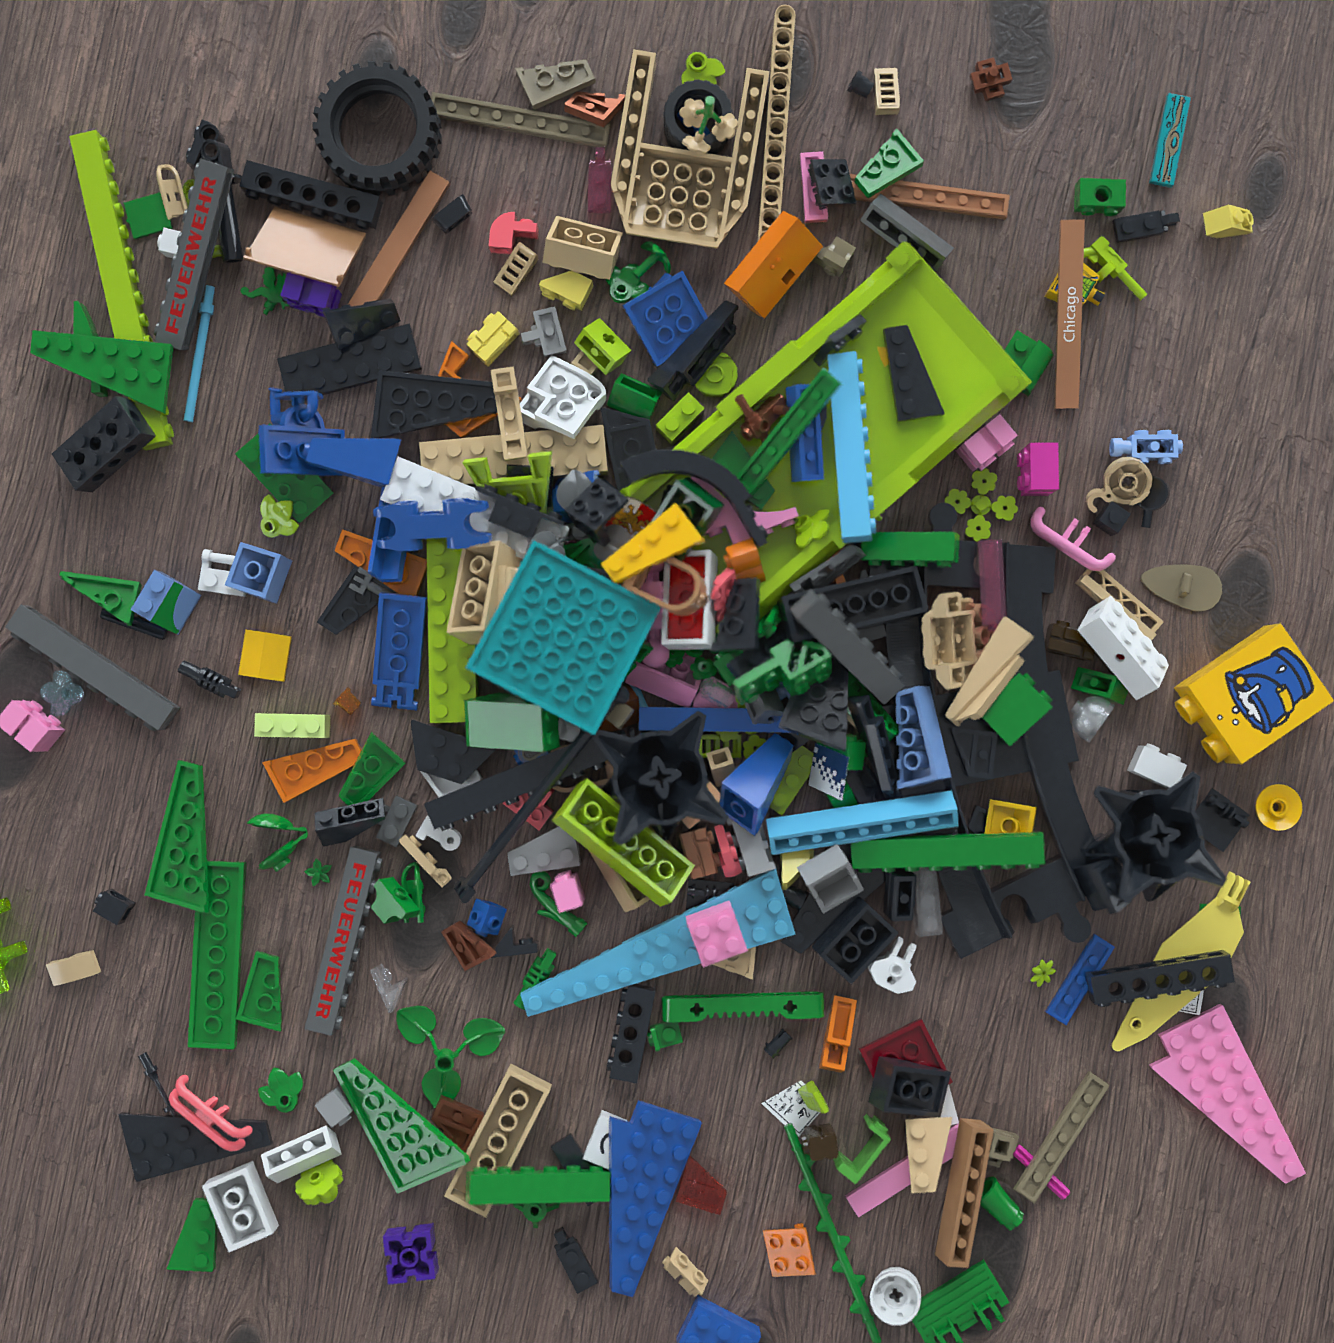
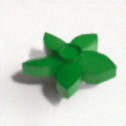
[304,858,332,886]

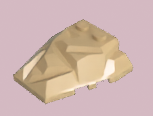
[921,592,997,689]

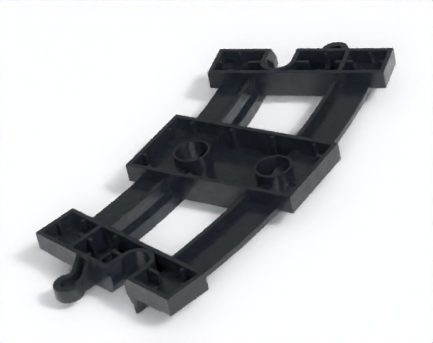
[867,503,1122,959]

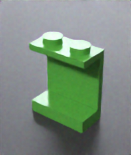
[833,1114,891,1184]

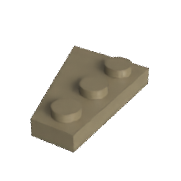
[515,60,596,110]

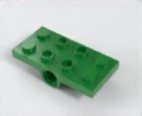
[235,423,334,523]

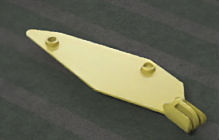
[1112,871,1251,1051]

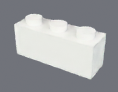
[261,1126,342,1183]

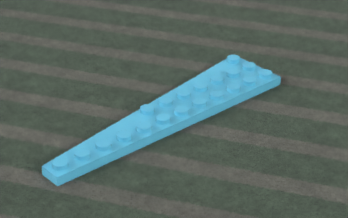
[521,869,795,1017]

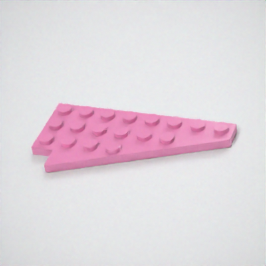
[1149,1004,1306,1184]

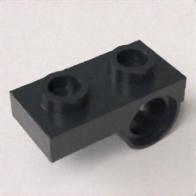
[186,119,225,170]

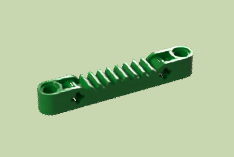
[662,991,824,1022]

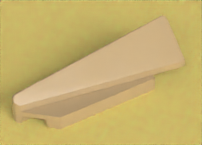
[945,617,1034,726]

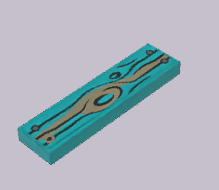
[1149,93,1191,188]

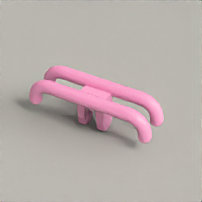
[1031,507,1116,571]

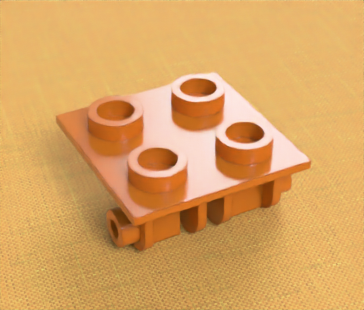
[763,1223,816,1277]

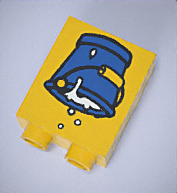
[1174,623,1334,764]

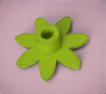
[1030,960,1056,987]

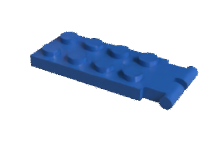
[371,592,427,711]

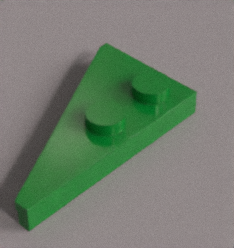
[59,571,142,626]

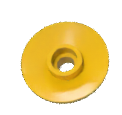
[1255,784,1302,831]

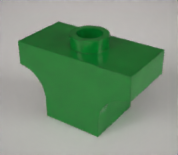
[371,877,420,924]

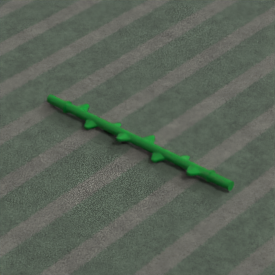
[784,1123,882,1343]

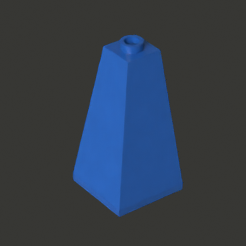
[302,438,401,488]
[719,733,793,836]

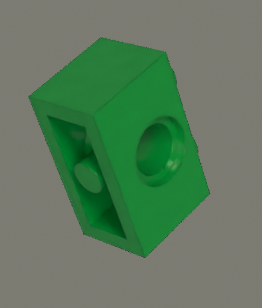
[1074,178,1126,216]

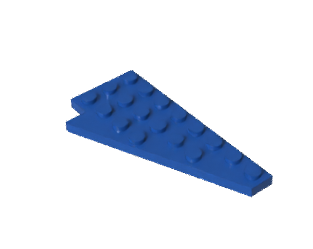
[609,1100,702,1297]

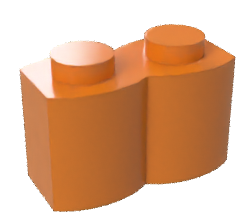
[723,538,766,583]

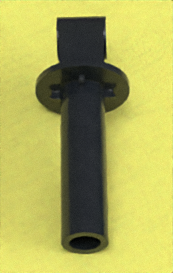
[201,139,244,263]

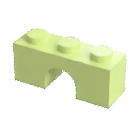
[254,713,330,738]

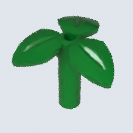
[632,241,671,279]

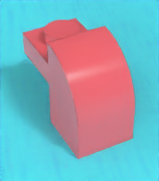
[489,212,539,254]

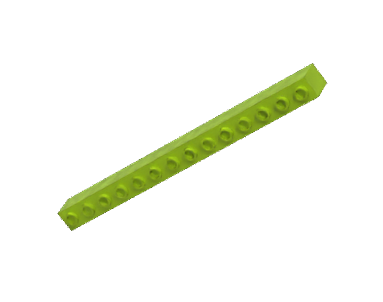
[69,130,174,451]

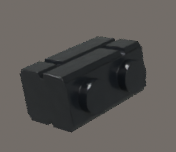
[883,868,917,921]

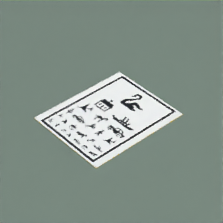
[761,1080,820,1137]

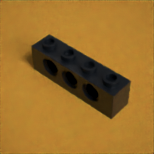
[606,984,656,1084]

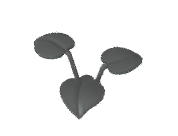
[525,470,632,562]

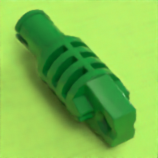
[513,948,556,1010]

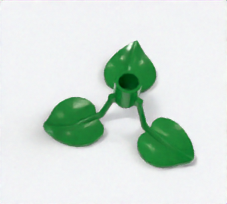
[396,1005,505,1109]

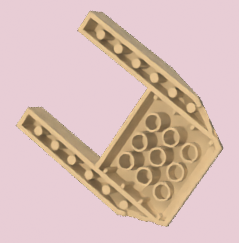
[611,49,769,249]

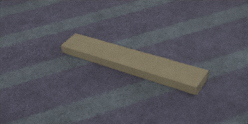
[1013,1071,1110,1204]

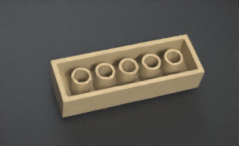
[444,1064,552,1218]

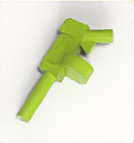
[1084,236,1147,301]

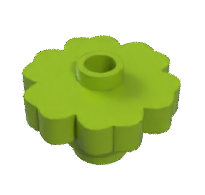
[295,1159,343,1205]

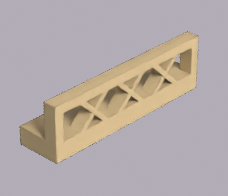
[1075,569,1164,641]

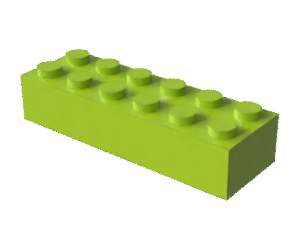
[552,779,695,907]

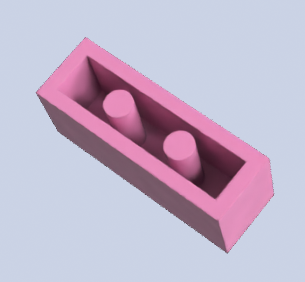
[551,870,585,913]

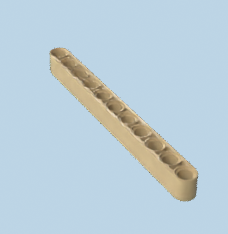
[757,5,795,242]

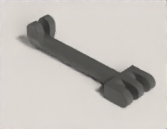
[349,567,428,611]

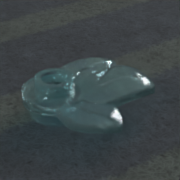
[40,670,84,716]

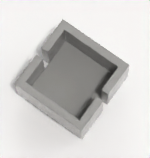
[797,844,864,913]

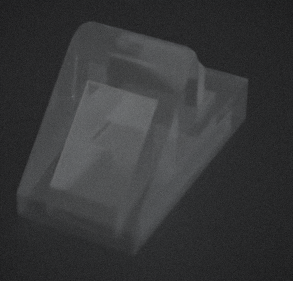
[370,964,408,1013]

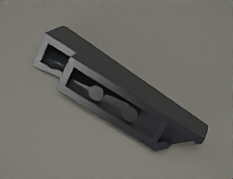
[648,301,739,401]
[847,695,903,800]

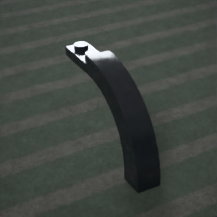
[620,449,768,549]

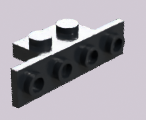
[475,484,567,539]

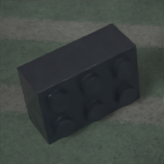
[812,896,899,985]

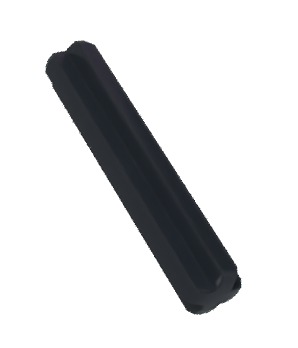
[100,609,168,640]

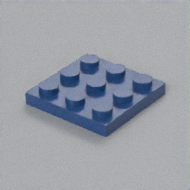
[622,271,708,367]

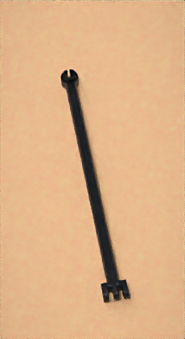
[454,685,630,903]

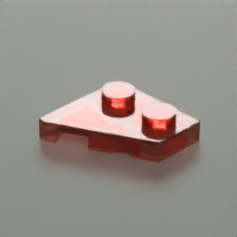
[676,1156,727,1215]

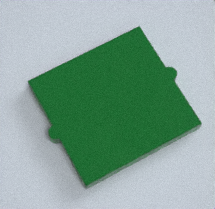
[124,192,173,240]

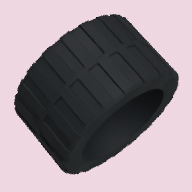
[663,79,733,155]

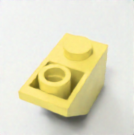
[1203,205,1254,238]
[539,270,593,310]

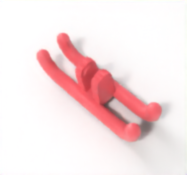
[169,1075,253,1151]

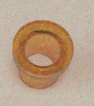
[333,687,362,715]

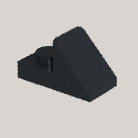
[491,925,540,958]

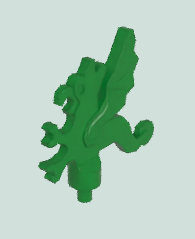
[240,267,289,316]

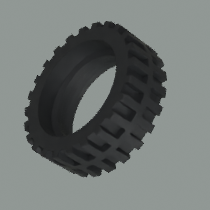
[312,61,442,196]

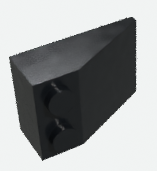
[868,1057,951,1118]

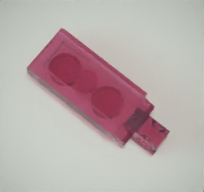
[588,147,612,213]

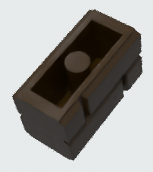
[1045,620,1095,662]
[801,1123,839,1161]

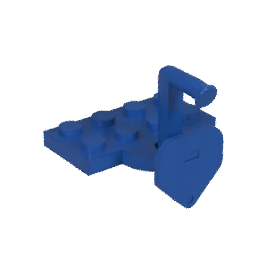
[259,387,345,476]

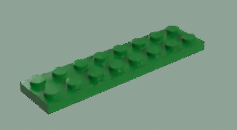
[188,860,246,1049]

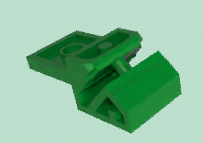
[733,640,831,705]

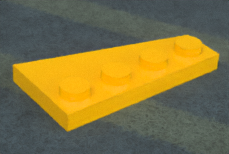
[601,504,705,584]

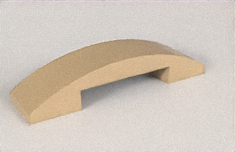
[491,366,528,461]

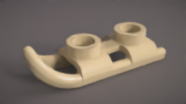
[156,164,188,220]

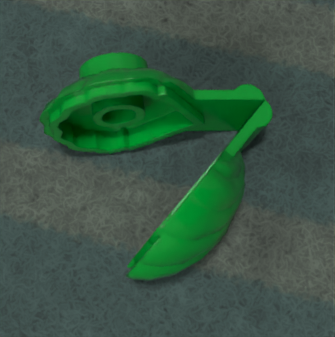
[247,814,308,872]

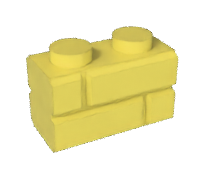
[466,312,519,367]

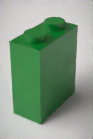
[982,673,1053,746]

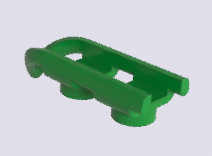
[759,604,781,638]
[401,861,425,923]

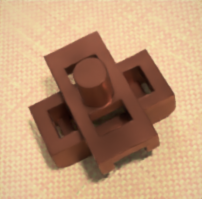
[969,57,1013,101]

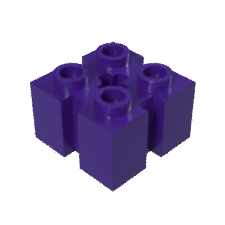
[280,272,342,317]
[383,1223,439,1285]

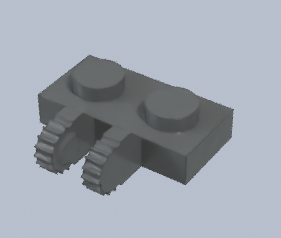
[376,795,418,847]

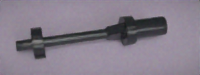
[138,1052,177,1117]

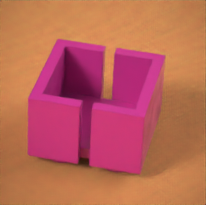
[1017,443,1059,496]

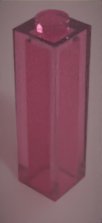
[978,539,1006,631]

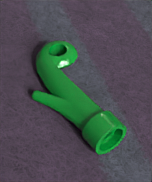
[530,871,588,937]

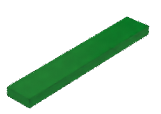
[736,368,842,495]

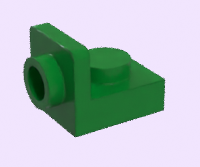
[647,1022,683,1052]

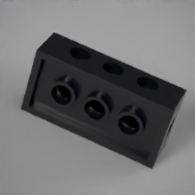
[52,396,156,493]

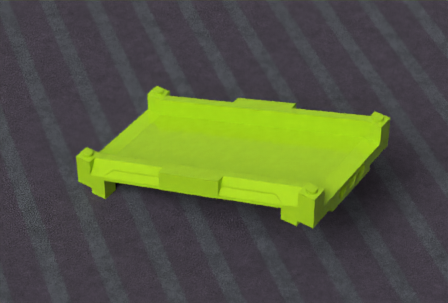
[619,241,1032,633]

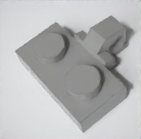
[521,307,566,358]

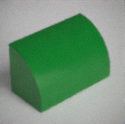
[607,373,662,420]

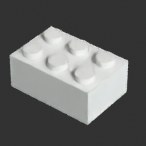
[202,1161,279,1252]

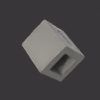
[315,1086,353,1128]

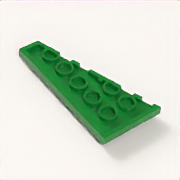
[30,330,173,414]
[145,760,209,913]

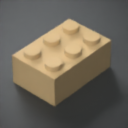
[543,216,623,280]

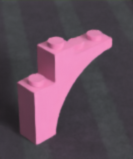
[691,477,798,545]

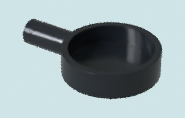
[1137,476,1170,528]

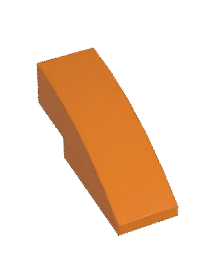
[819,995,857,1073]

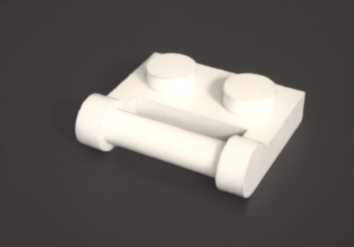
[198,549,246,597]

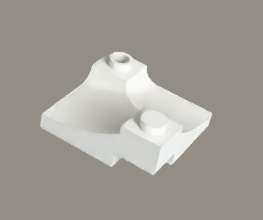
[520,355,607,439]

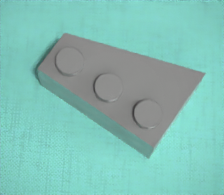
[727,817,776,877]
[507,826,581,876]

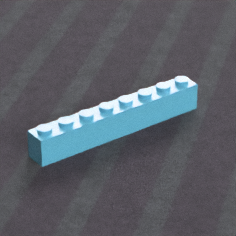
[828,351,876,543]
[766,791,958,855]

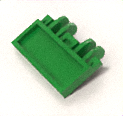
[912,1259,1010,1343]

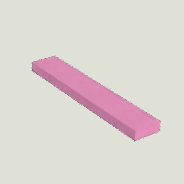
[845,1123,959,1218]

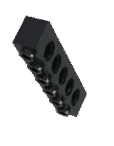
[239,160,383,230]
[1085,950,1235,1007]

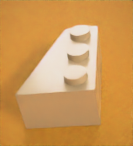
[905,1117,953,1193]

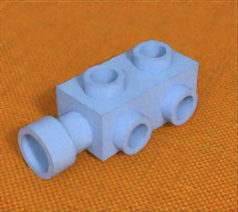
[1109,430,1183,464]

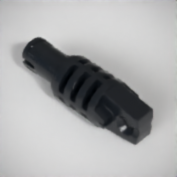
[178,660,242,699]

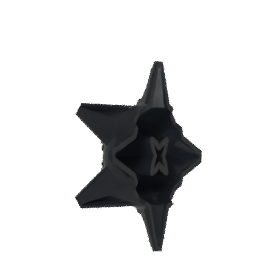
[592,710,729,845]
[1084,771,1227,903]

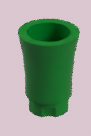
[980,1176,1024,1230]

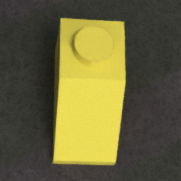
[780,849,814,890]

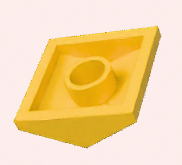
[238,630,292,682]
[984,799,1037,834]

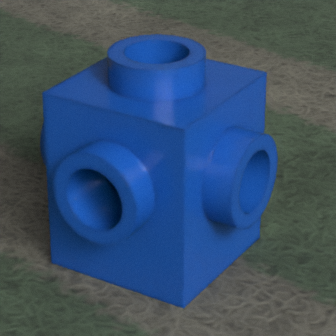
[467,898,507,937]

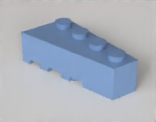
[896,686,951,789]

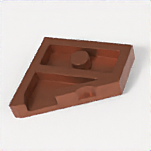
[564,92,626,128]
[441,921,497,971]

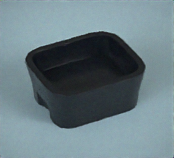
[432,194,472,234]

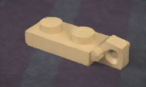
[399,834,452,887]

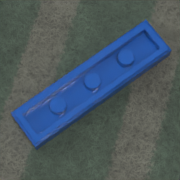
[1045,934,1115,1025]

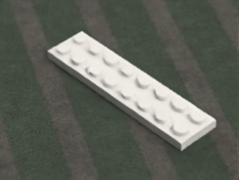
[380,457,570,559]

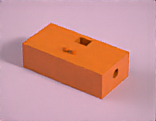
[724,211,823,319]

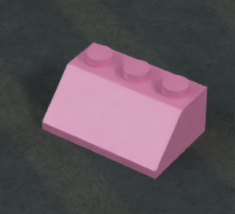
[625,636,705,707]

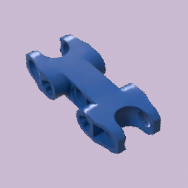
[373,498,492,551]

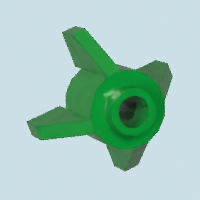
[513,1203,560,1228]

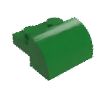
[1004,330,1054,396]

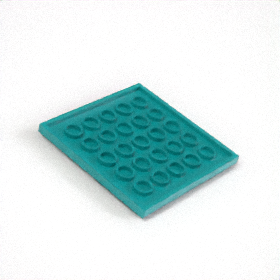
[466,540,661,735]

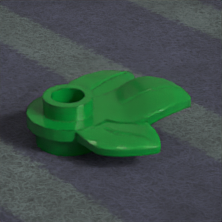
[606,264,649,304]
[258,1068,303,1113]

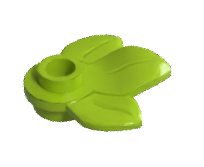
[682,52,725,84]
[260,494,299,538]
[794,509,830,548]

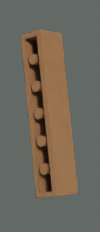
[935,1118,994,1268]

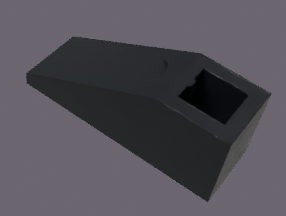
[315,798,385,847]

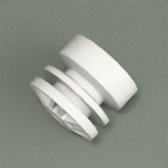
[870,1267,921,1325]

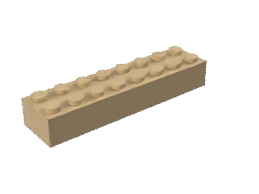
[419,425,608,488]

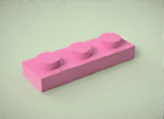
[800,152,828,223]

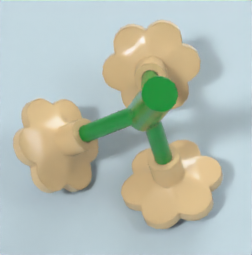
[679,96,739,154]

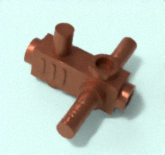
[735,394,789,443]

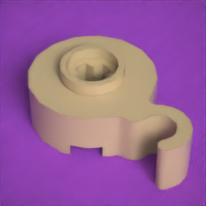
[1086,457,1152,513]

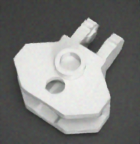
[868,937,916,994]

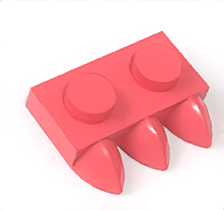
[711,568,736,622]

